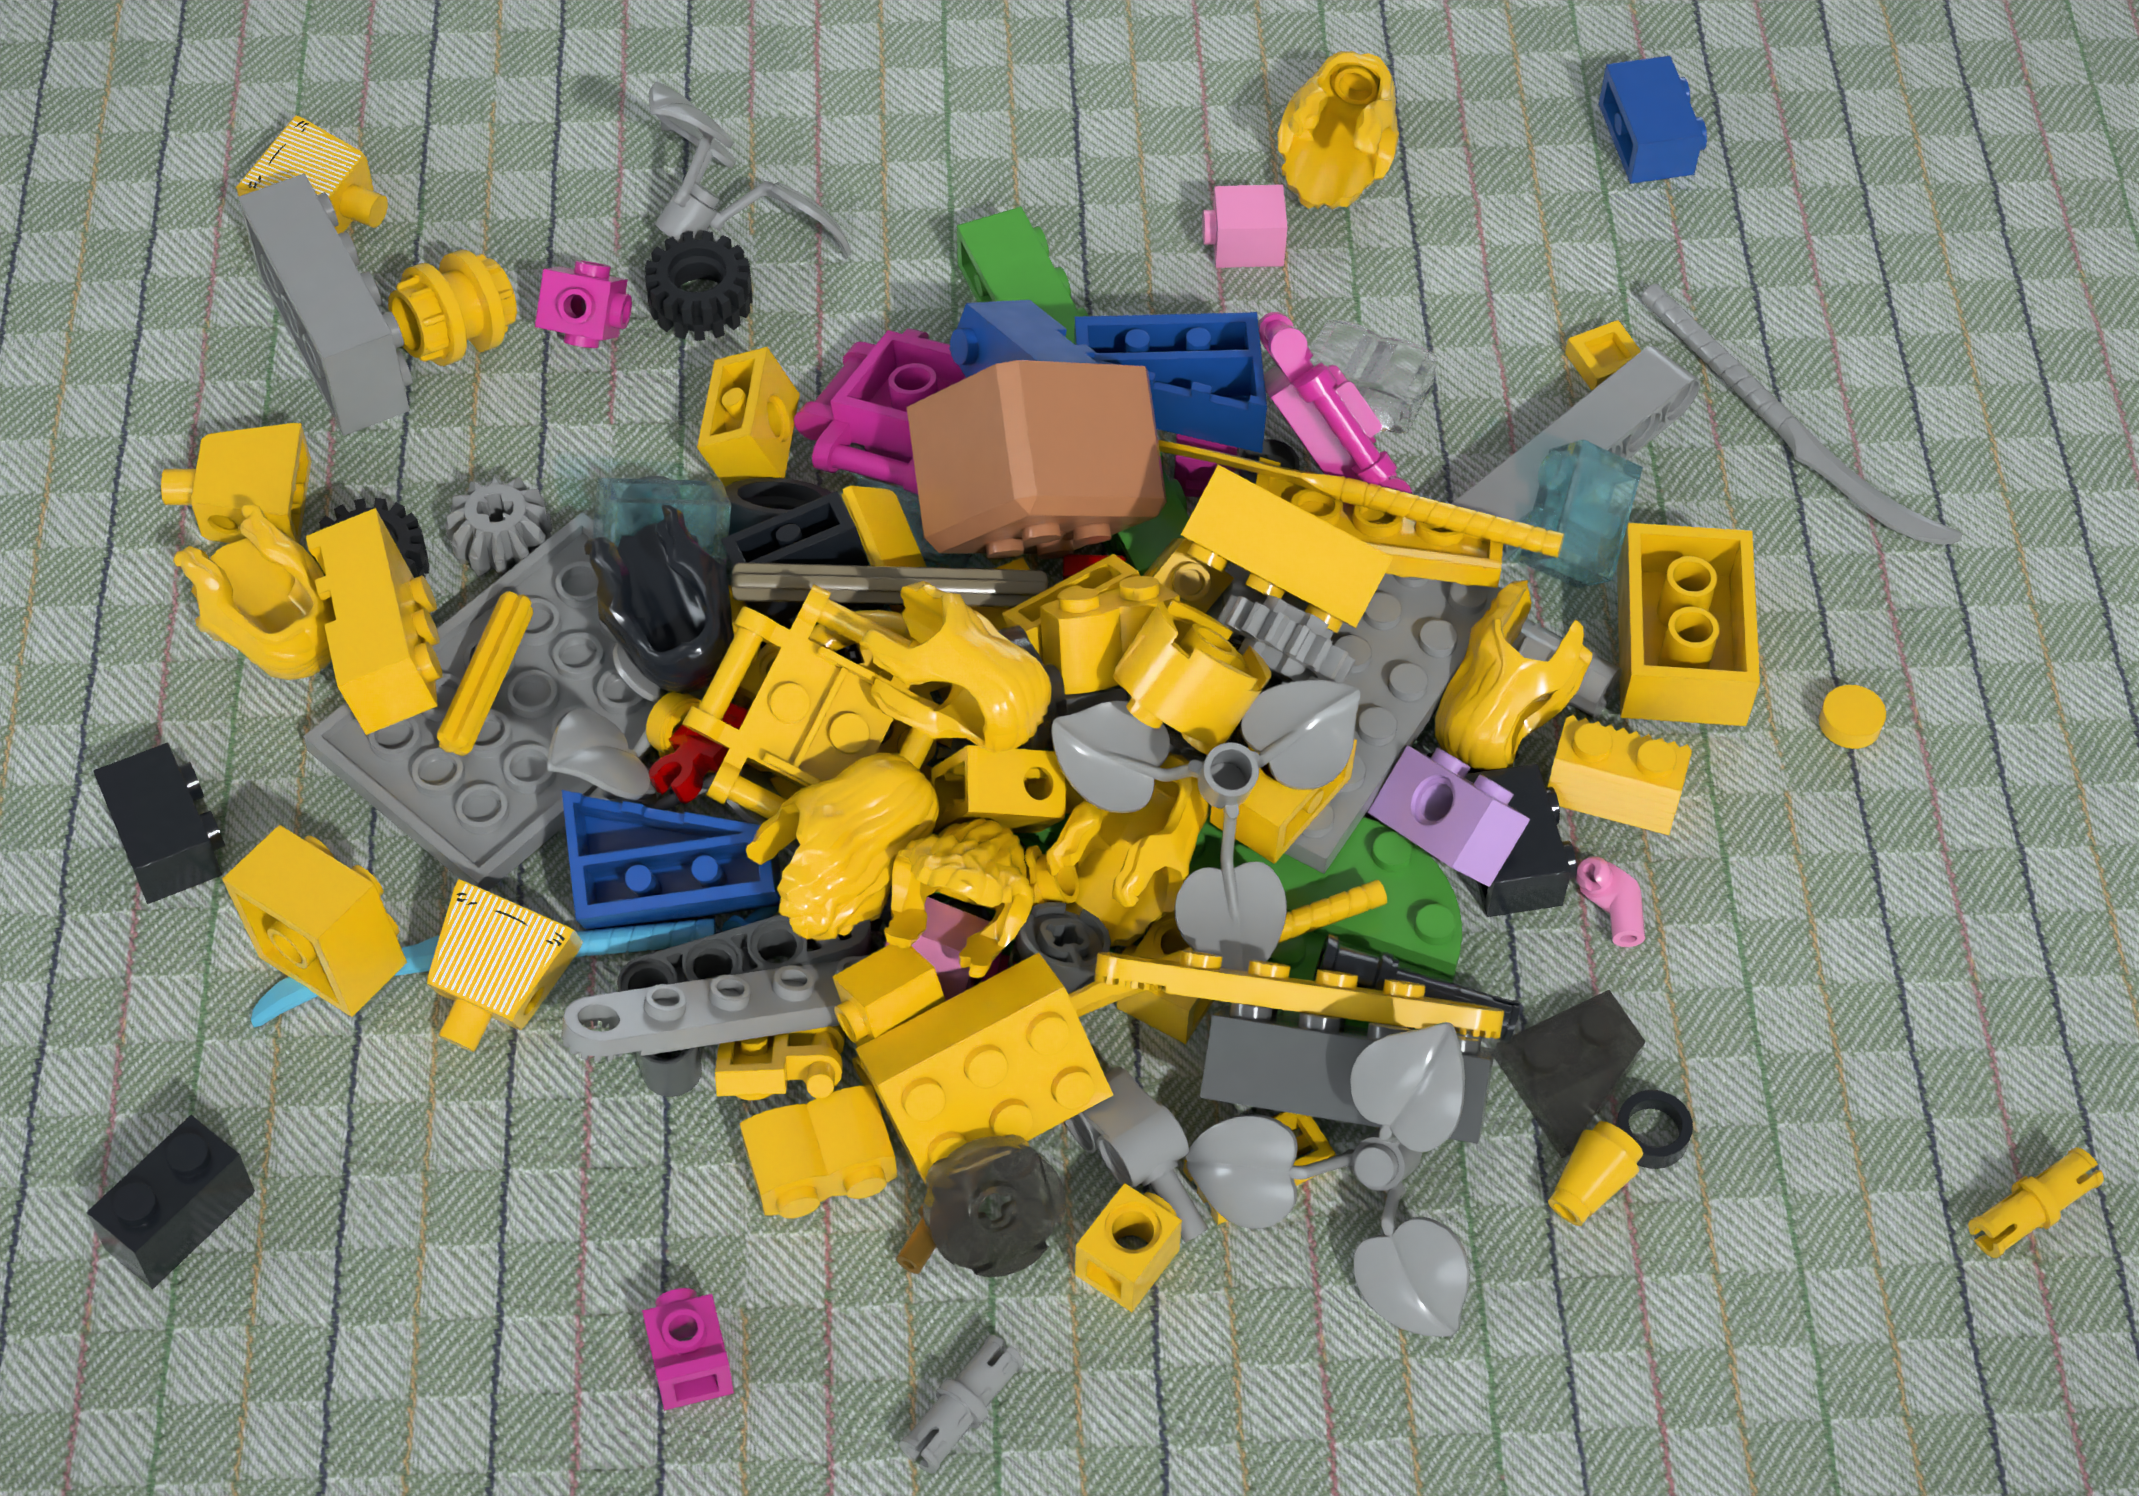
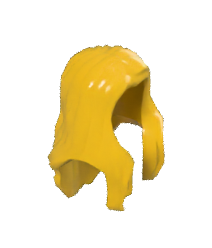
[1277,51,1399,210]
[173,504,336,680]
[1435,580,1592,773]
[860,581,1052,753]
[1046,752,1210,948]
[746,753,939,941]
[884,818,1034,978]

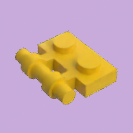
[715,1025,845,1100]

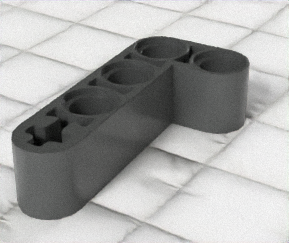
[617,915,873,1097]

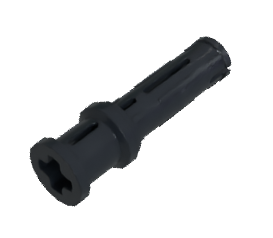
[1312,934,1520,1043]

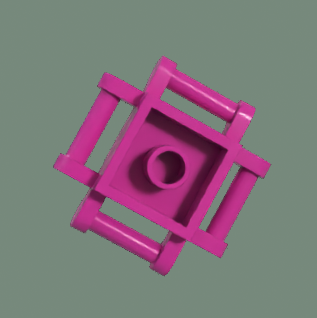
[1258,312,1412,494]
[794,328,966,497]

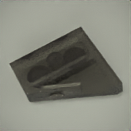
[1494,990,1646,1158]

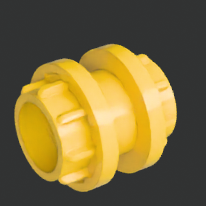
[388,249,517,366]

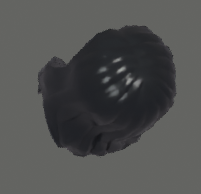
[584,504,734,694]

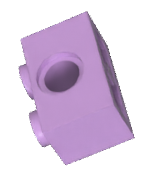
[1368,745,1530,887]

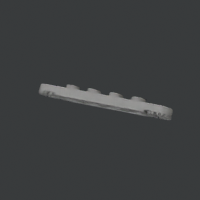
[561,955,869,1062]

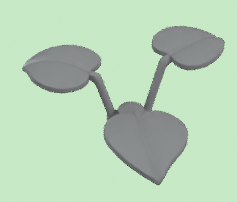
[649,82,851,260]
[547,642,800,853]
[1051,680,1360,972]
[1186,1022,1470,1337]

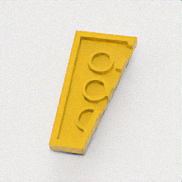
[1256,457,1503,588]

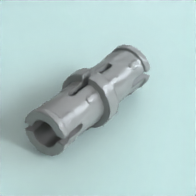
[899,1335,1024,1474]

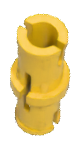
[1968,1147,2104,1258]

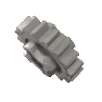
[1217,595,1356,683]

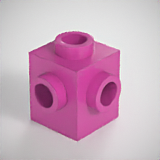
[535,260,632,348]

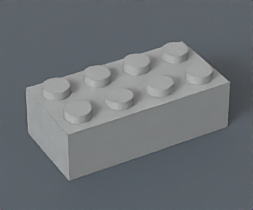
[238,173,413,436]

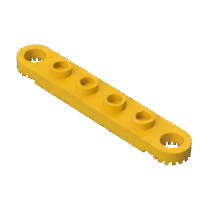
[1094,950,1504,1039]

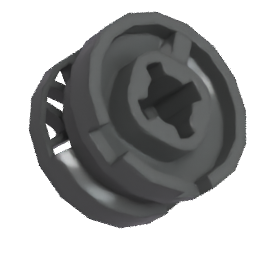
[1007,902,1111,994]

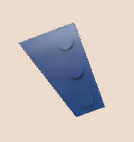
[949,300,1098,378]
[1074,312,1267,453]
[562,790,781,930]

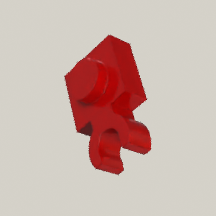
[648,703,749,804]

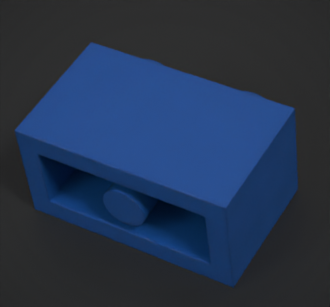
[1598,55,1707,184]

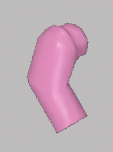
[1576,856,1645,947]

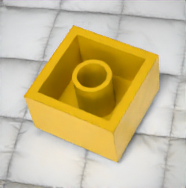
[222,824,407,1017]

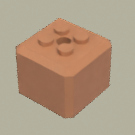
[907,360,1167,559]

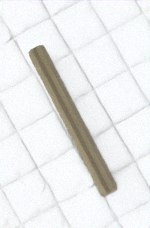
[731,563,1049,608]

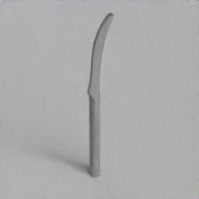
[1641,283,1963,544]

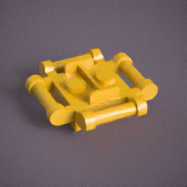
[682,584,940,819]

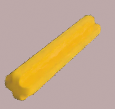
[437,591,533,756]

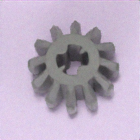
[445,474,552,577]

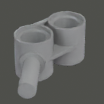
[1064,1066,1208,1242]

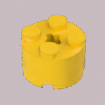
[1113,601,1271,755]

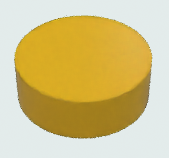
[1819,685,1886,749]
[646,692,701,755]

